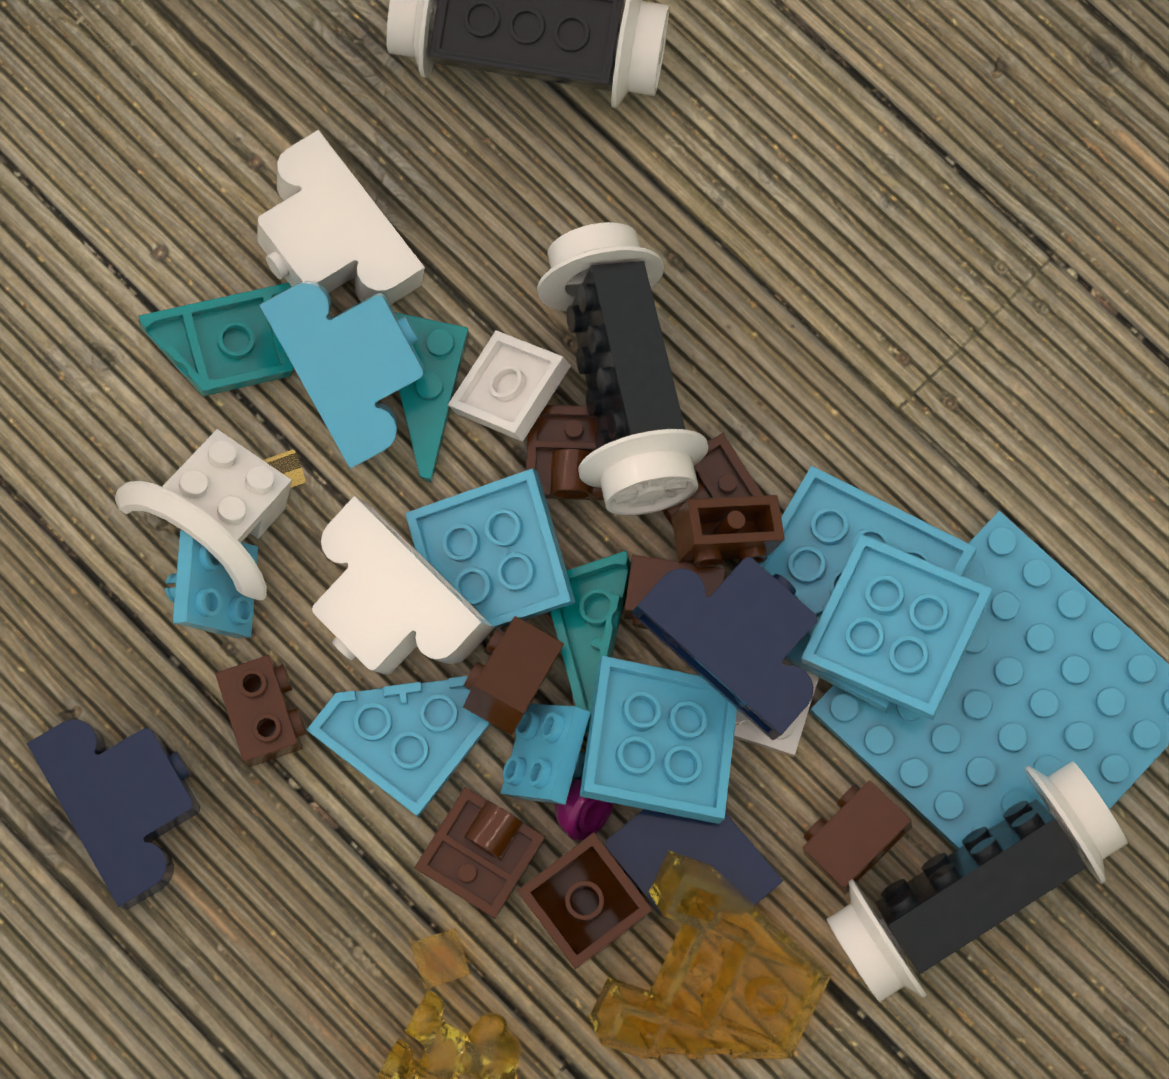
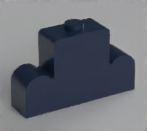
[631,557,817,741]
[27,719,200,910]
[605,809,783,918]

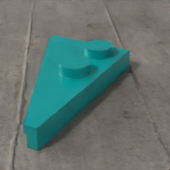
[395,312,469,483]
[550,551,632,733]

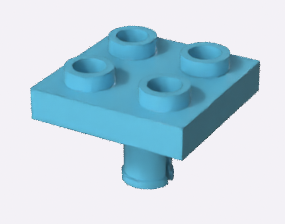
[165,530,258,638]
[500,704,590,805]

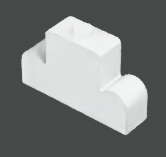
[257,130,425,305]
[312,496,494,675]

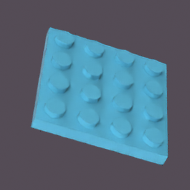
[758,466,977,713]

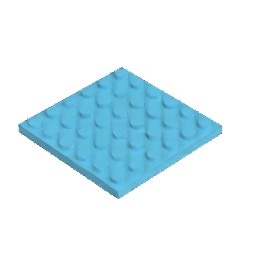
[809,511,1169,850]

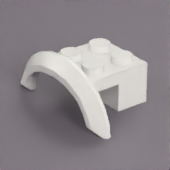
[115,429,292,600]

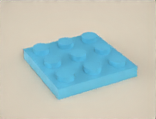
[405,468,576,631]
[801,534,992,720]
[580,656,737,824]

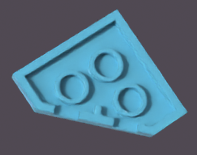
[307,676,491,818]

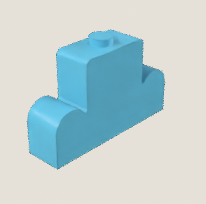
[259,281,424,469]

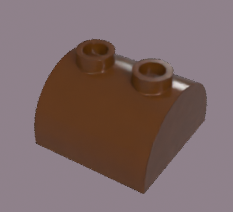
[517,833,652,969]

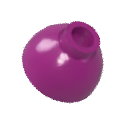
[553,778,614,841]

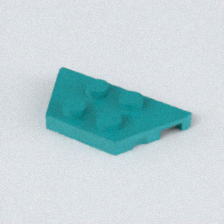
[139,282,294,396]

